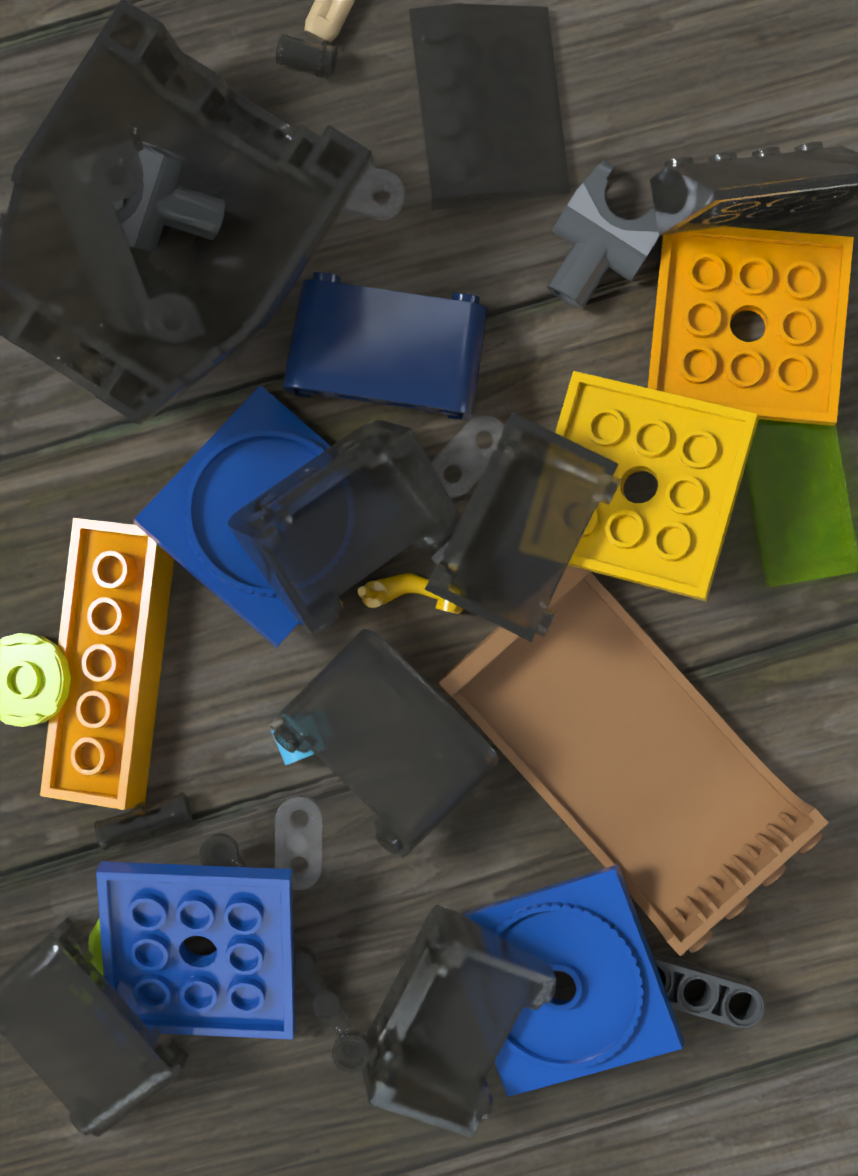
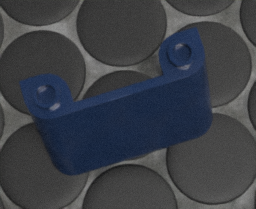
[283,272,488,422]

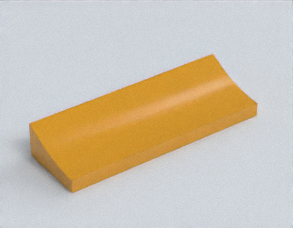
[40,518,174,810]

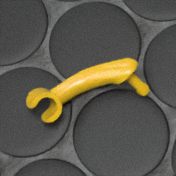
[358,573,466,614]

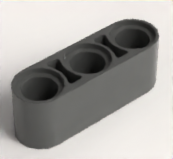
[651,951,765,1028]

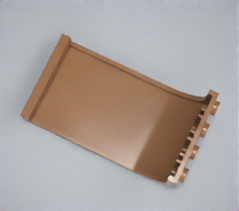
[438,565,829,956]

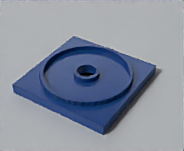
[134,385,401,648]
[96,861,296,1040]
[443,864,685,1097]

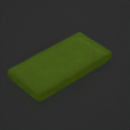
[745,419,858,587]

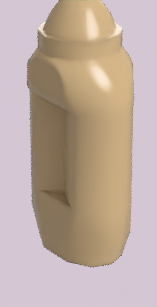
[304,0,355,44]

